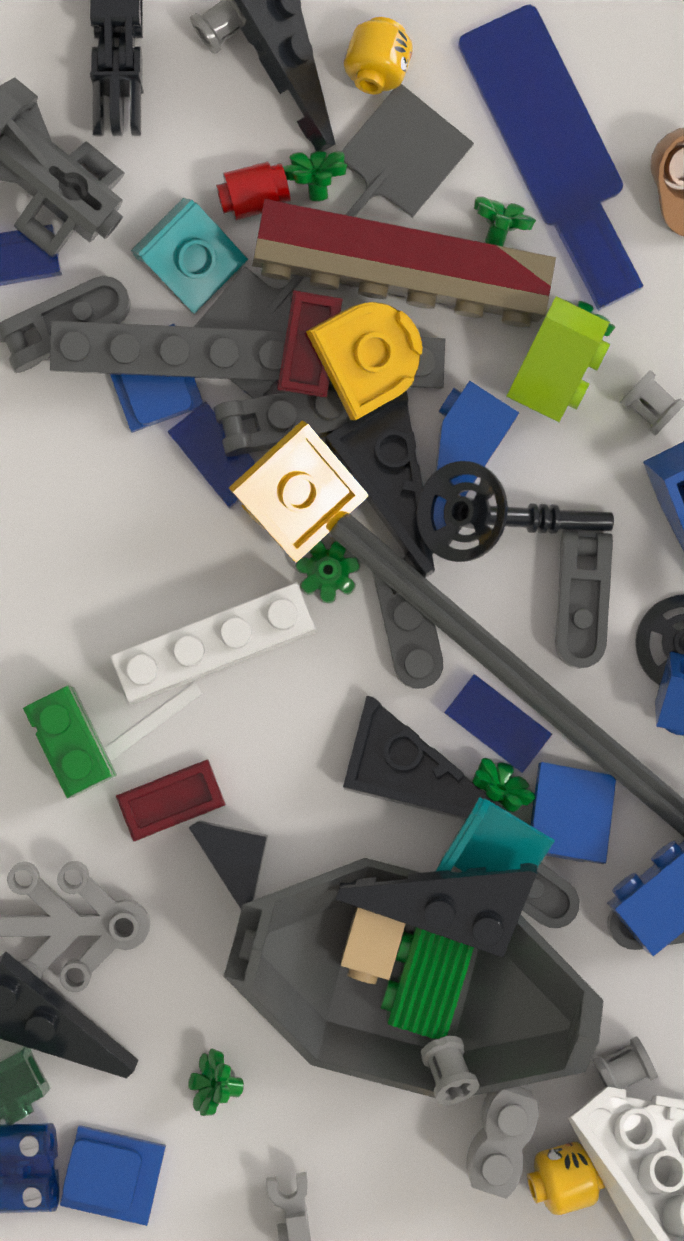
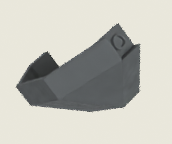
[224,858,604,1098]

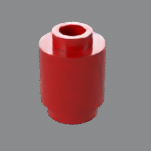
[216,161,291,221]

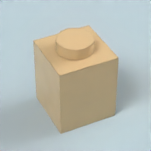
[340,907,405,984]

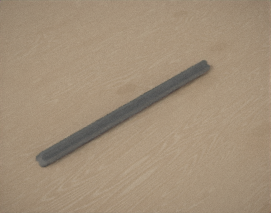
[330,513,684,837]

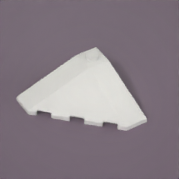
[568,1087,684,1241]

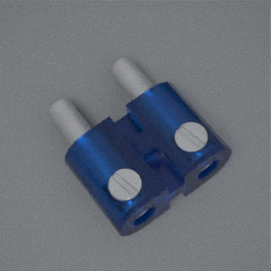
[0,1123,60,1213]

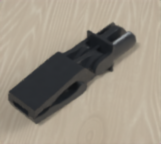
[90,0,143,137]

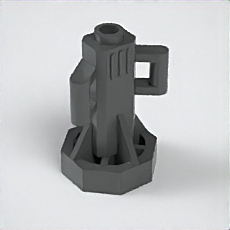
[0,77,125,258]

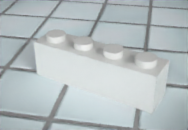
[110,583,316,704]

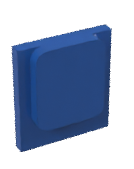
[110,324,205,433]
[530,762,616,864]
[60,1125,166,1226]

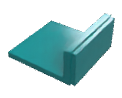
[131,198,248,314]
[436,797,555,872]

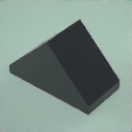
[189,820,268,909]

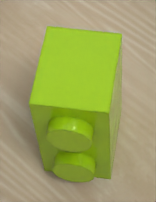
[506,296,610,422]

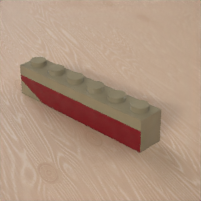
[252,199,556,328]

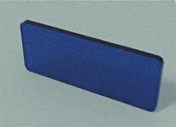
[458,5,623,226]

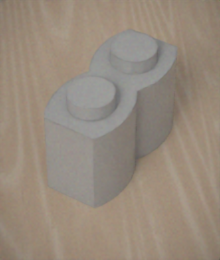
[466,1086,539,1199]

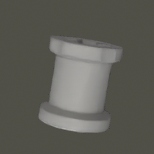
[190,0,246,54]
[620,370,684,436]
[421,1036,479,1105]
[593,1036,658,1089]

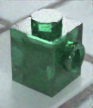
[0,1046,51,1126]

